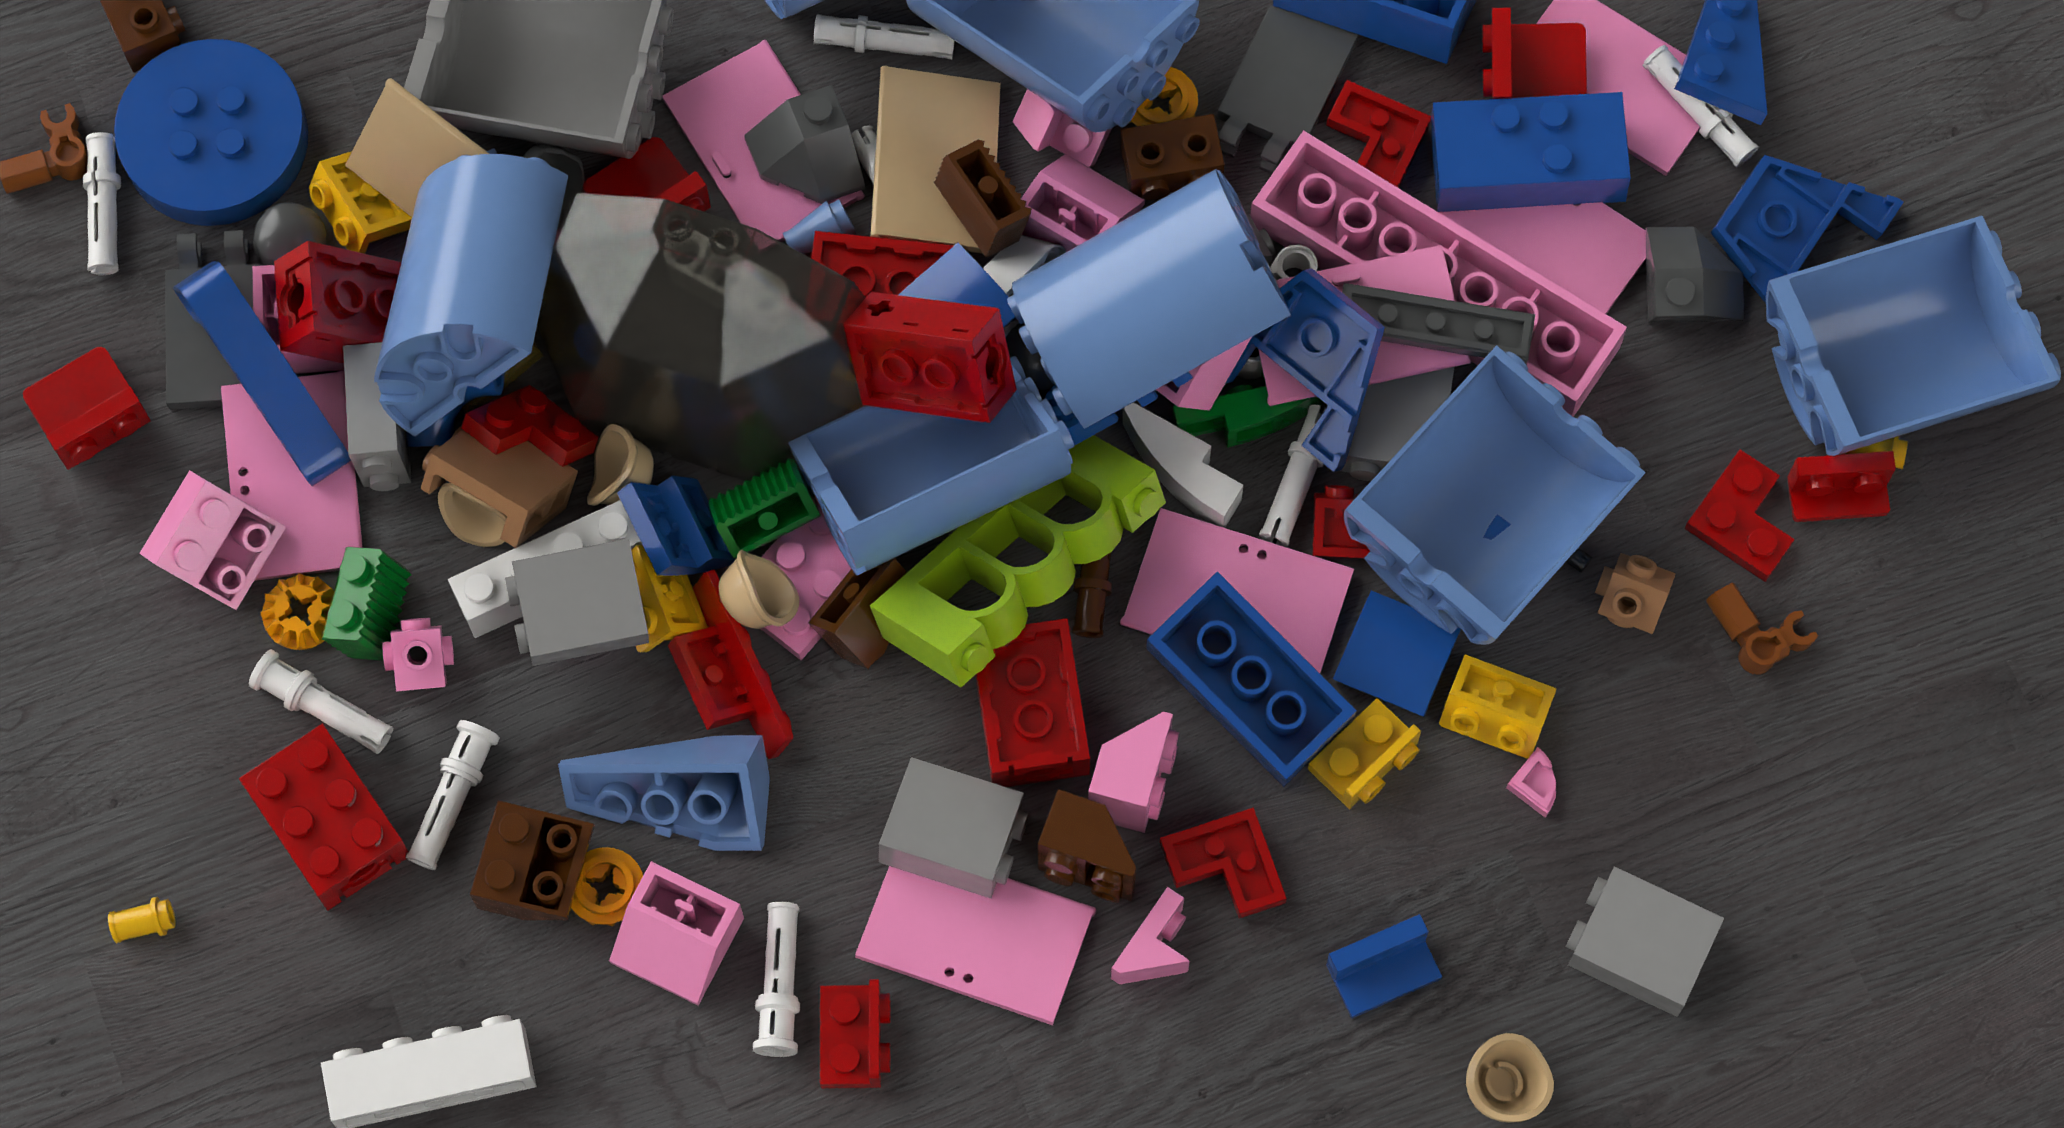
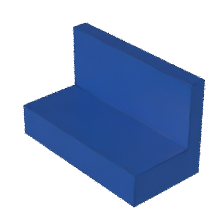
[1326,914,1442,1019]

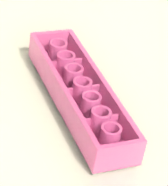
[1250,130,1627,417]

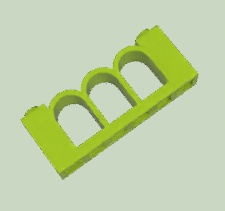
[870,435,1166,688]

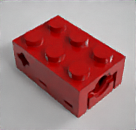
[802,231,954,345]
[274,241,401,364]
[843,292,1017,423]
[975,618,1090,787]
[238,723,409,911]

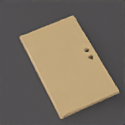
[870,66,1000,253]
[345,78,489,217]

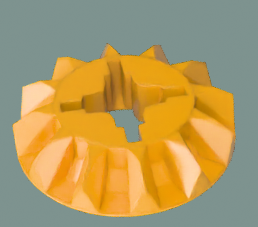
[1129,67,1198,126]
[260,573,334,650]
[571,847,643,927]

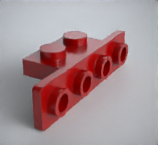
[668,570,794,759]

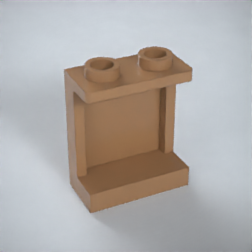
[421,426,578,548]

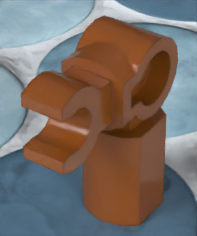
[0,103,87,194]
[1706,582,1818,675]

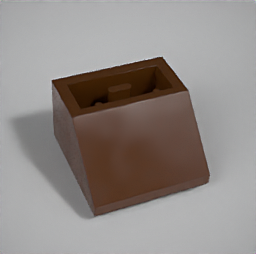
[1038,789,1136,902]
[470,800,594,920]

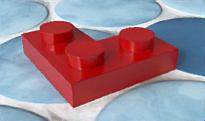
[1326,80,1432,188]
[461,385,599,467]
[1684,449,1795,582]
[1160,807,1287,919]

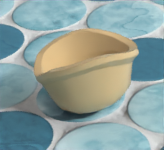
[587,424,654,506]
[438,483,507,547]
[719,549,799,629]
[1466,1033,1554,1123]

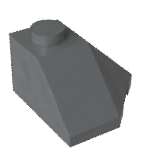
[744,85,865,204]
[1645,227,1744,323]

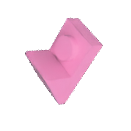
[1012,89,1112,168]
[1111,887,1190,984]

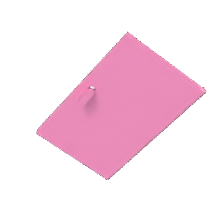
[1536,0,1701,176]
[662,40,865,254]
[1439,202,1646,314]
[1258,245,1471,406]
[221,371,363,581]
[1120,508,1354,673]
[855,866,1096,1026]

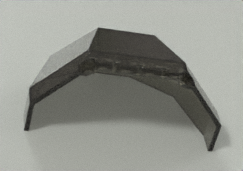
[537,193,866,481]

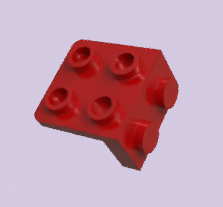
[1483,8,1587,99]
[583,137,711,258]
[23,347,151,470]

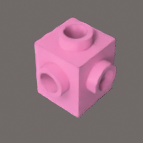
[382,618,454,692]

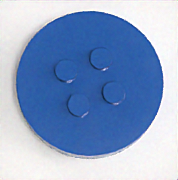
[114,39,308,226]

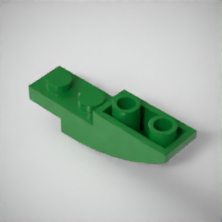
[1172,370,1325,448]

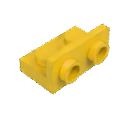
[309,151,412,254]
[631,545,708,652]
[1439,654,1557,759]
[1308,698,1421,810]

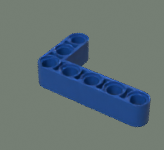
[173,261,351,486]

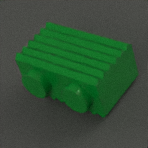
[708,458,821,560]
[322,547,412,661]

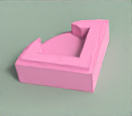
[1506,747,1556,818]

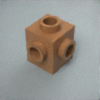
[1595,553,1676,634]

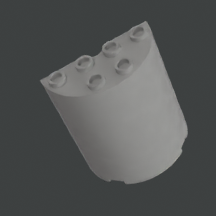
[404,0,674,159]

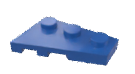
[1674,0,1767,125]

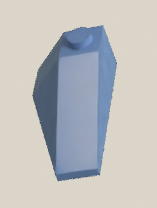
[558,735,770,851]

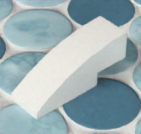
[1123,402,1244,528]

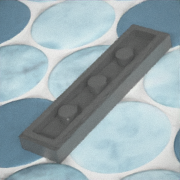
[1342,283,1535,365]

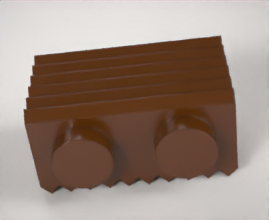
[934,139,1032,257]

